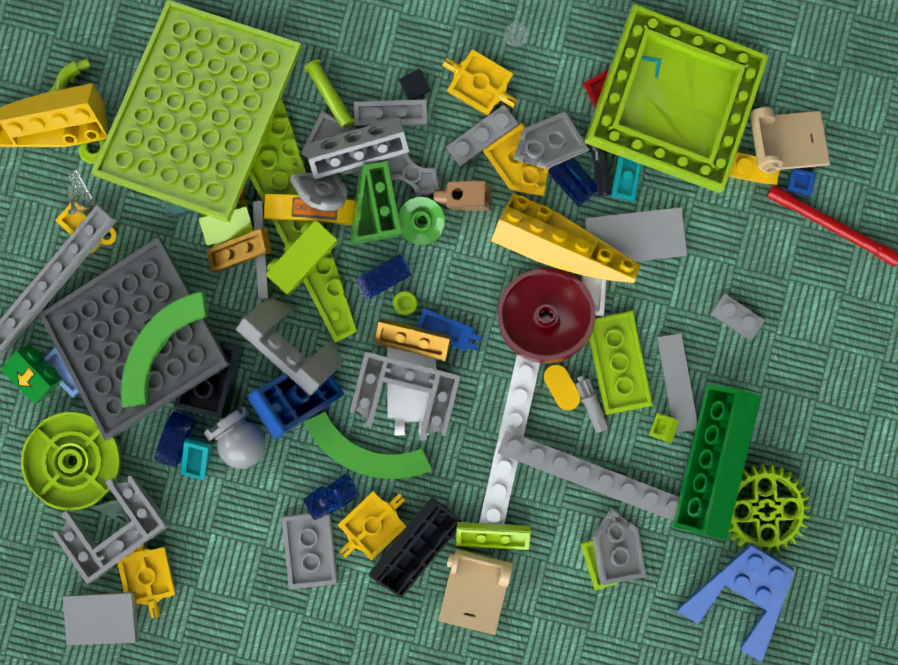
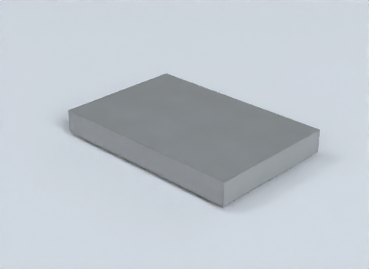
[281,510,338,590]
[63,592,139,645]

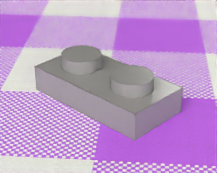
[710,293,765,341]

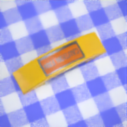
[263,194,355,226]

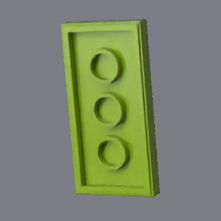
[589,310,653,415]

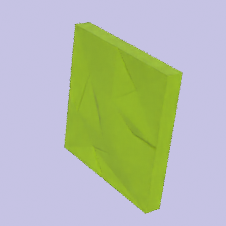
[584,4,769,193]

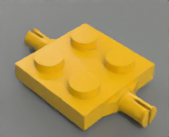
[442,49,518,116]
[338,491,407,561]
[117,544,177,619]

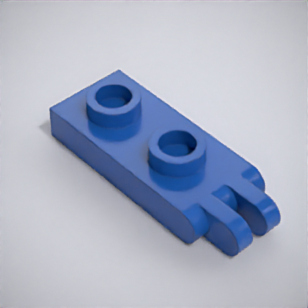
[416,308,482,352]

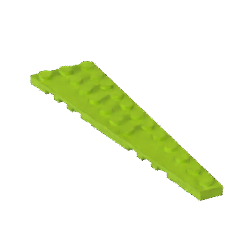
[249,97,357,343]

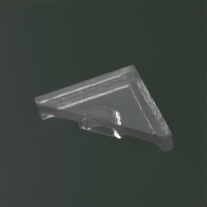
[68,170,97,215]

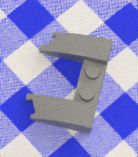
[236,296,345,396]
[350,351,461,441]
[52,476,171,584]

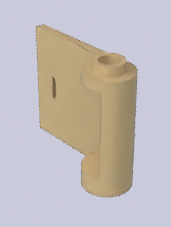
[749,107,830,173]
[438,549,513,635]

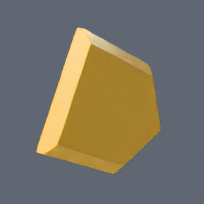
[482,123,549,196]

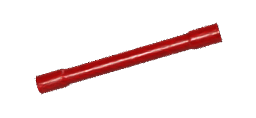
[766,184,898,267]

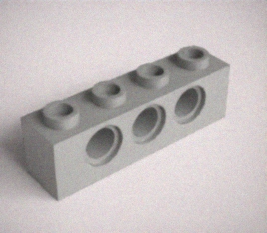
[305,117,409,179]

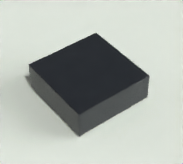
[398,69,431,100]

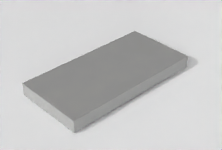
[584,207,687,262]

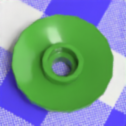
[398,197,445,245]

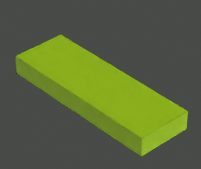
[456,522,531,550]

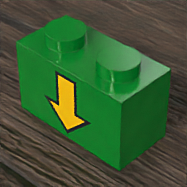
[1,344,63,405]

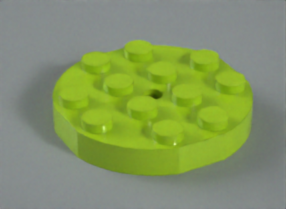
[21,412,122,510]

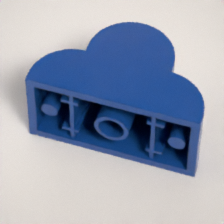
[248,373,345,440]

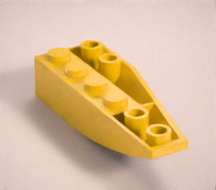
[0,83,109,147]
[491,193,641,283]

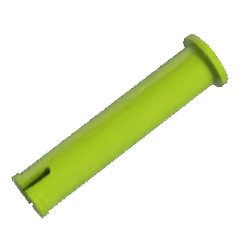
[303,59,355,129]

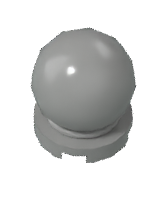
[204,406,265,469]

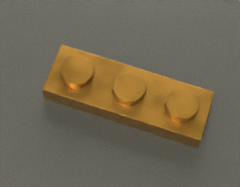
[206,228,272,273]
[375,318,451,361]

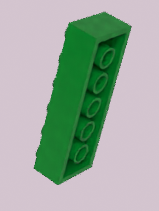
[673,384,761,541]

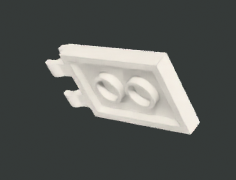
[387,347,436,435]

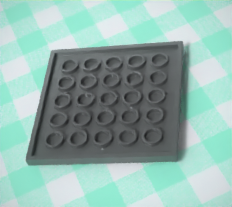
[39,237,230,441]

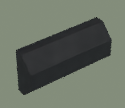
[368,497,463,598]

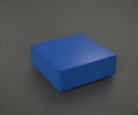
[786,168,816,197]

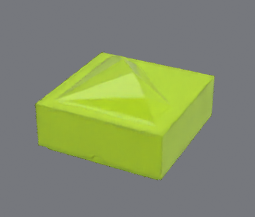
[649,413,680,443]

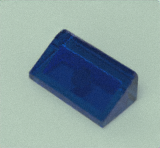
[548,158,597,208]

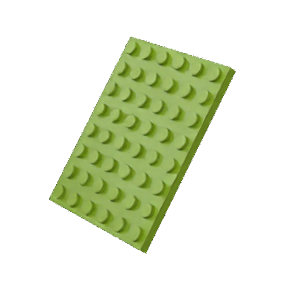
[91,0,302,223]

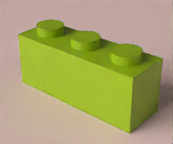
[265,220,339,296]

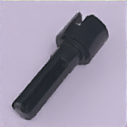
[584,129,612,197]

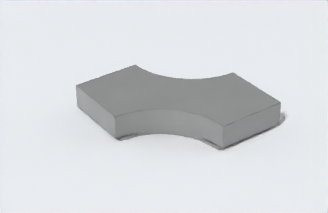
[384,153,440,197]

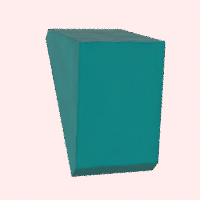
[181,438,215,480]

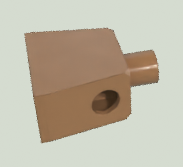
[434,181,492,211]

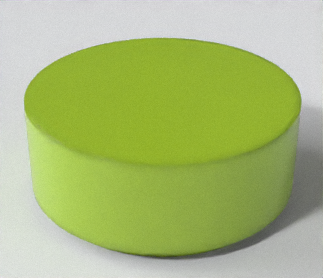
[393,291,417,316]

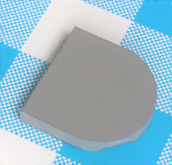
[291,173,348,211]

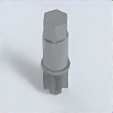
[576,375,609,433]

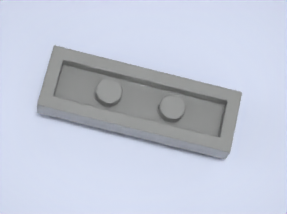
[354,100,427,127]
[446,105,518,167]

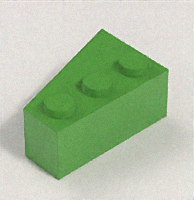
[349,161,401,245]

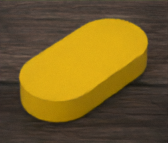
[543,365,580,410]

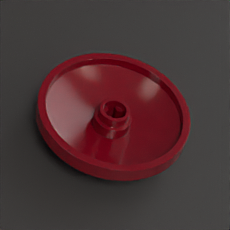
[497,268,596,363]

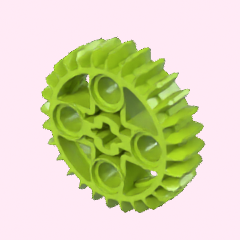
[729,464,811,554]

